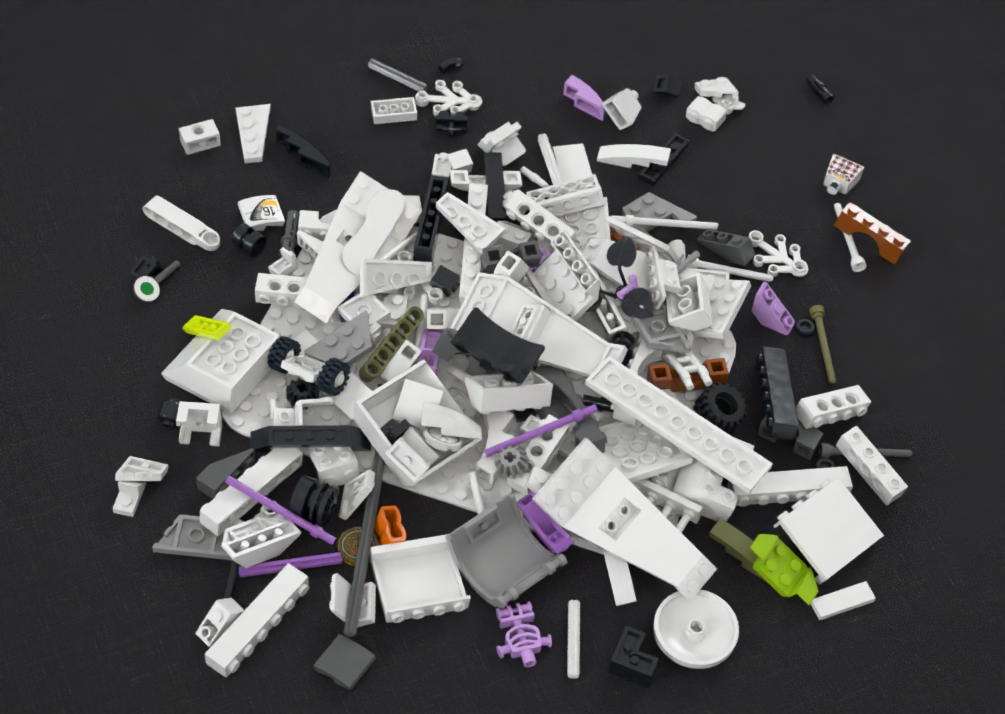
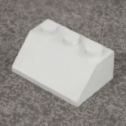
[665,272,713,331]

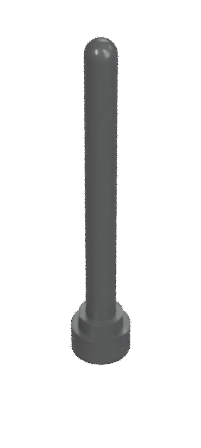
[818,443,913,458]

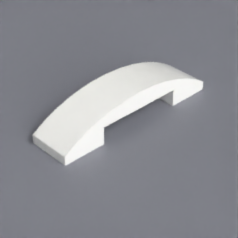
[450,170,522,192]

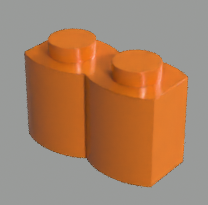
[374,506,406,546]

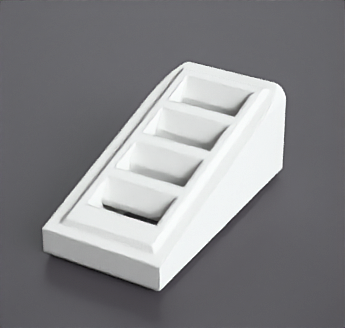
[297,230,323,260]

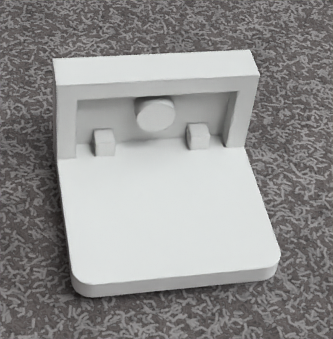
[308,447,360,487]
[330,573,376,627]

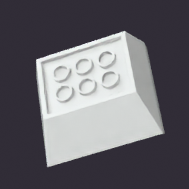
[161,309,281,414]
[354,359,484,486]

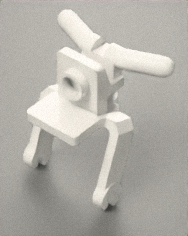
[269,397,333,450]

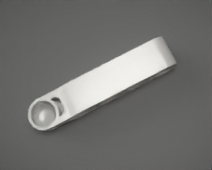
[142,195,220,251]

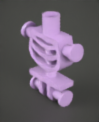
[496,601,552,667]

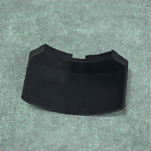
[450,307,545,384]

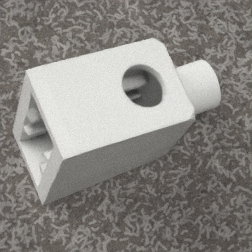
[602,88,641,130]

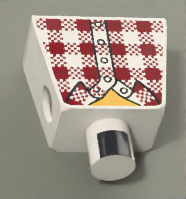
[824,154,864,195]

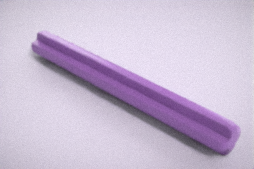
[238,552,342,577]

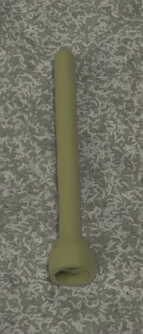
[809,305,836,384]

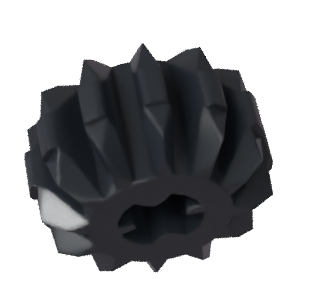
[286,377,319,410]

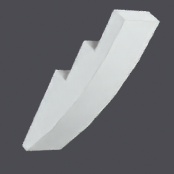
[597,144,671,168]
[603,524,637,606]

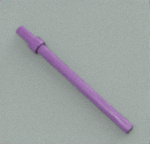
[484,404,598,457]
[225,476,336,545]

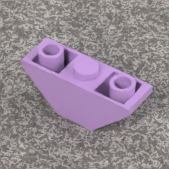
[752,282,795,335]

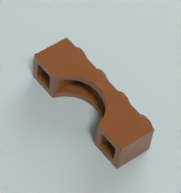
[834,202,910,265]
[646,358,729,392]

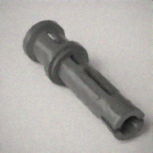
[278,210,299,258]

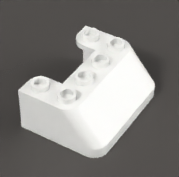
[672,437,754,522]

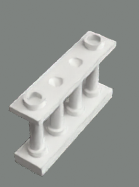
[621,479,703,533]

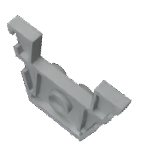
[621,192,697,237]

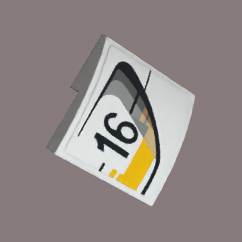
[238,195,285,231]

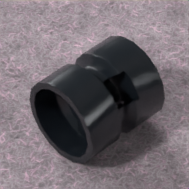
[231,223,267,257]
[610,331,635,366]

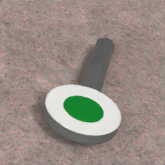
[133,260,181,302]

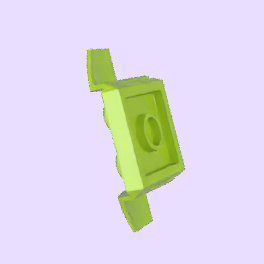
[749,534,818,605]

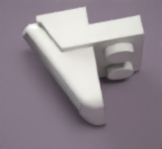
[477,121,526,166]

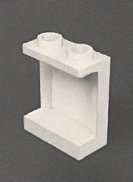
[385,428,439,482]

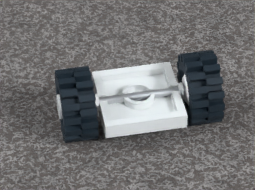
[267,336,350,396]

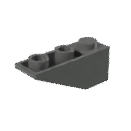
[697,229,755,266]
[196,448,256,499]

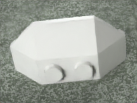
[221,517,301,568]

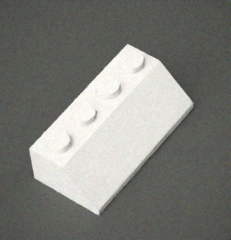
[465,371,553,414]

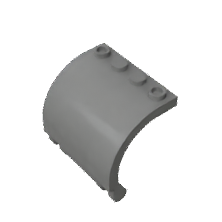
[445,494,567,609]

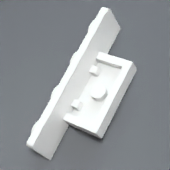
[644,245,681,310]

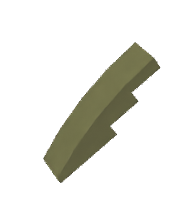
[709,518,768,583]

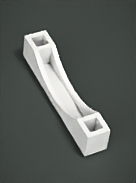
[611,335,664,425]

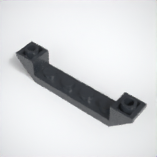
[250,425,371,452]

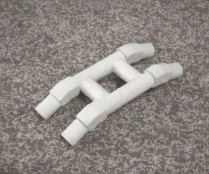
[662,350,712,390]

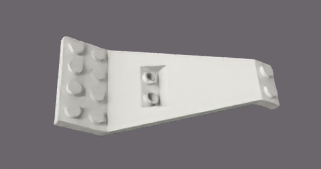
[294,171,422,323]
[582,238,751,339]
[450,272,628,377]
[532,438,717,600]

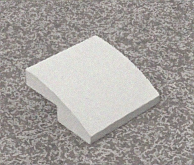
[392,378,443,430]

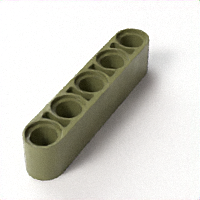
[359,306,424,382]

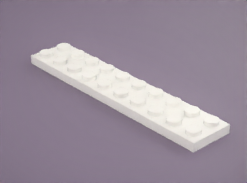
[585,356,773,494]

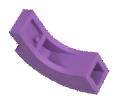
[517,491,574,554]

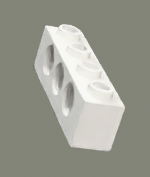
[505,189,577,251]
[255,273,308,307]
[795,385,871,429]
[507,414,570,495]
[836,426,908,506]

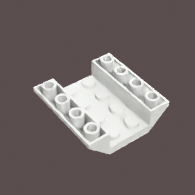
[519,229,601,321]

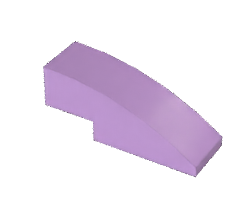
[563,75,605,121]
[418,329,443,375]

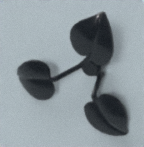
[586,237,654,318]

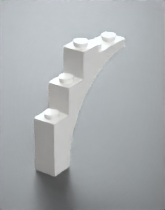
[451,368,515,485]

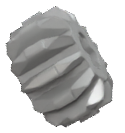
[494,444,529,480]

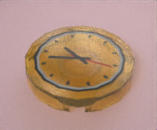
[337,527,379,566]

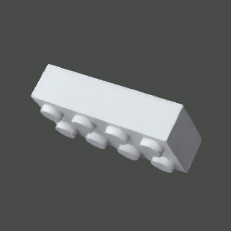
[371,97,417,124]

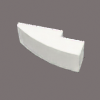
[421,402,481,439]

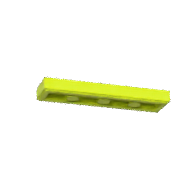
[182,316,232,341]

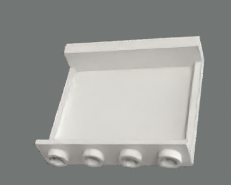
[773,477,884,585]
[369,534,471,623]

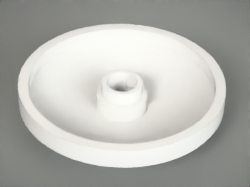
[653,590,739,669]

